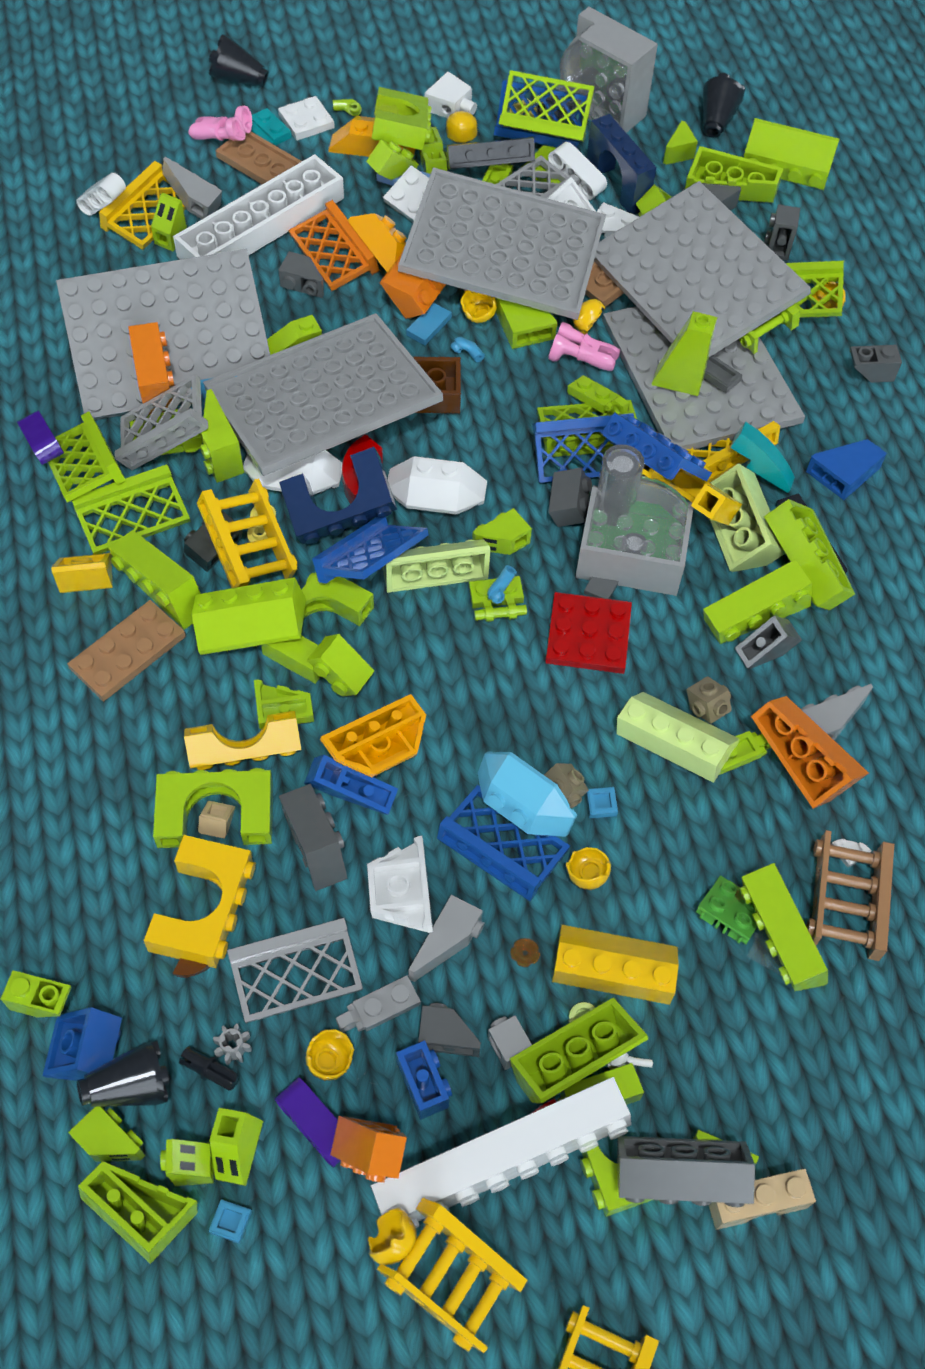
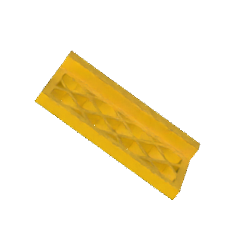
[99,161,186,250]
[686,421,780,482]

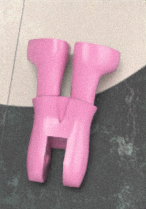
[189,105,252,141]
[548,322,620,371]

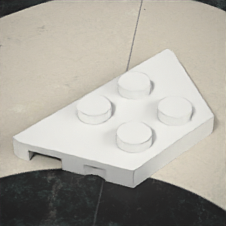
[367,836,433,933]

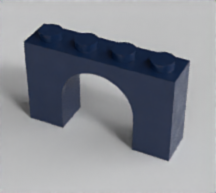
[586,114,657,215]
[279,447,397,544]

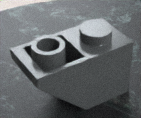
[279,251,324,298]
[850,345,902,383]

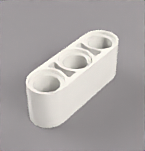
[548,142,607,200]
[77,173,126,216]

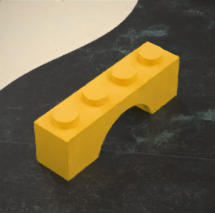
[184,711,301,770]

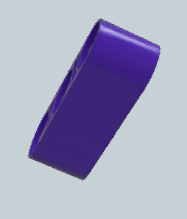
[17,410,64,465]
[274,1077,341,1168]

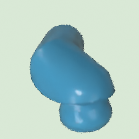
[450,337,485,362]
[487,565,517,604]

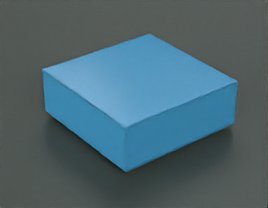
[586,787,618,818]
[208,1199,252,1244]

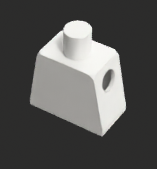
[425,72,477,118]

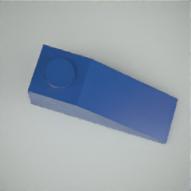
[304,755,398,815]

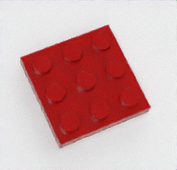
[545,592,632,674]

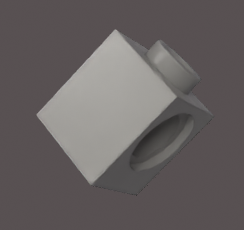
[487,1016,532,1070]

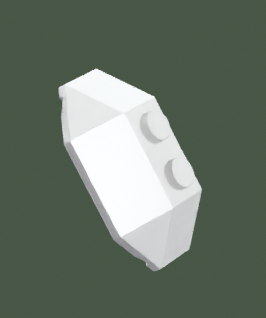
[243,450,342,494]
[388,456,487,514]

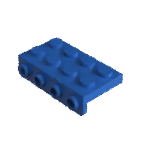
[603,412,712,482]

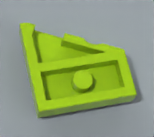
[254,680,314,729]

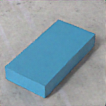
[406,302,452,346]

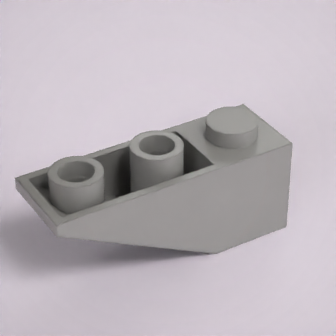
[163,157,222,219]
[801,684,873,741]

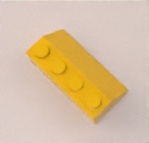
[552,925,679,1005]

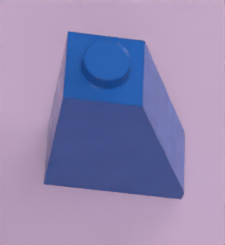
[806,439,887,500]

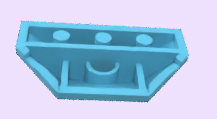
[477,751,577,837]

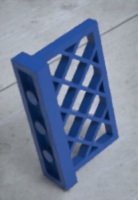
[494,79,587,149]
[532,413,635,483]
[312,517,429,583]
[437,785,570,901]

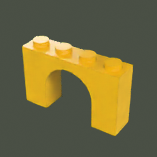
[635,458,742,525]
[144,835,256,968]

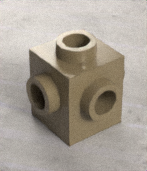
[687,676,732,724]
[544,763,589,808]

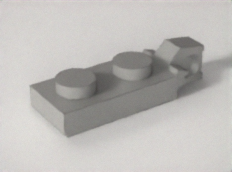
[336,976,421,1033]

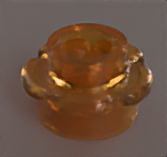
[511,938,540,967]

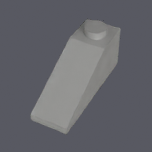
[409,895,485,982]

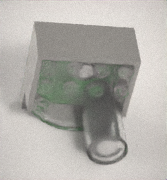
[536,7,658,133]
[575,445,693,596]

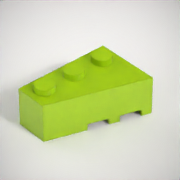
[78,1161,198,1264]

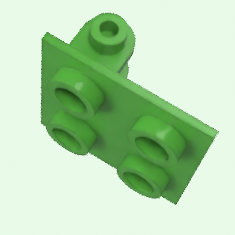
[696,875,757,944]

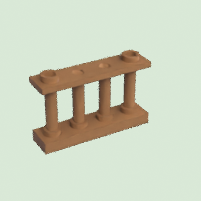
[806,830,894,961]

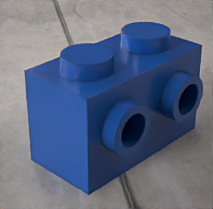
[396,1041,452,1120]

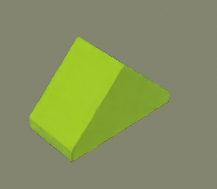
[663,121,698,165]

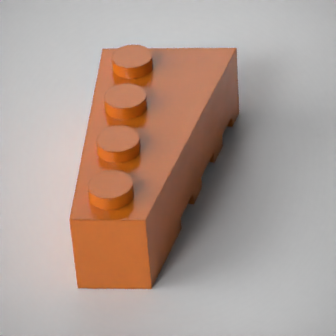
[751,696,869,809]

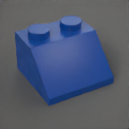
[42,1007,122,1081]

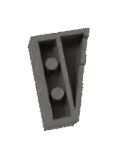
[279,784,348,891]

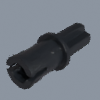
[179,1046,239,1091]

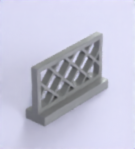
[496,156,579,198]
[115,374,208,470]
[227,918,363,1023]

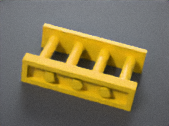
[197,479,297,588]
[377,1198,527,1353]
[558,1305,659,1369]

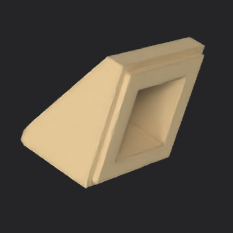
[198,801,235,838]

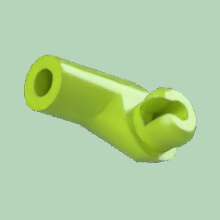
[333,99,362,116]

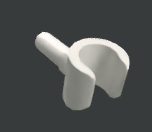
[608,1053,653,1070]

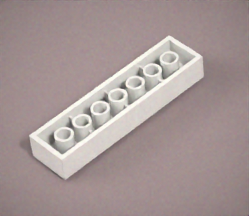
[173,154,344,260]
[371,1077,631,1228]

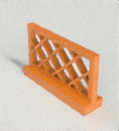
[288,200,379,292]

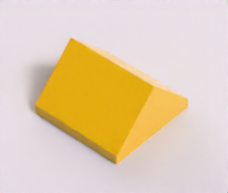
[51,553,113,593]

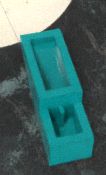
[730,421,795,493]

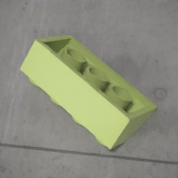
[710,463,786,572]
[383,539,490,593]
[617,692,740,783]

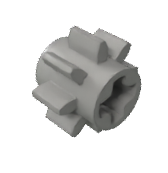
[213,1024,252,1065]

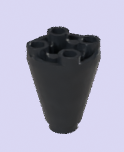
[209,34,269,87]
[703,73,745,138]
[77,1040,169,1107]

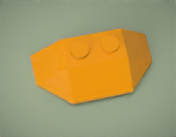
[329,116,416,159]
[347,213,407,272]
[320,694,426,778]

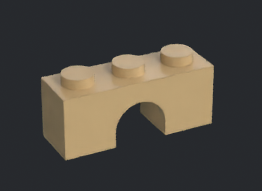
[709,1169,816,1230]

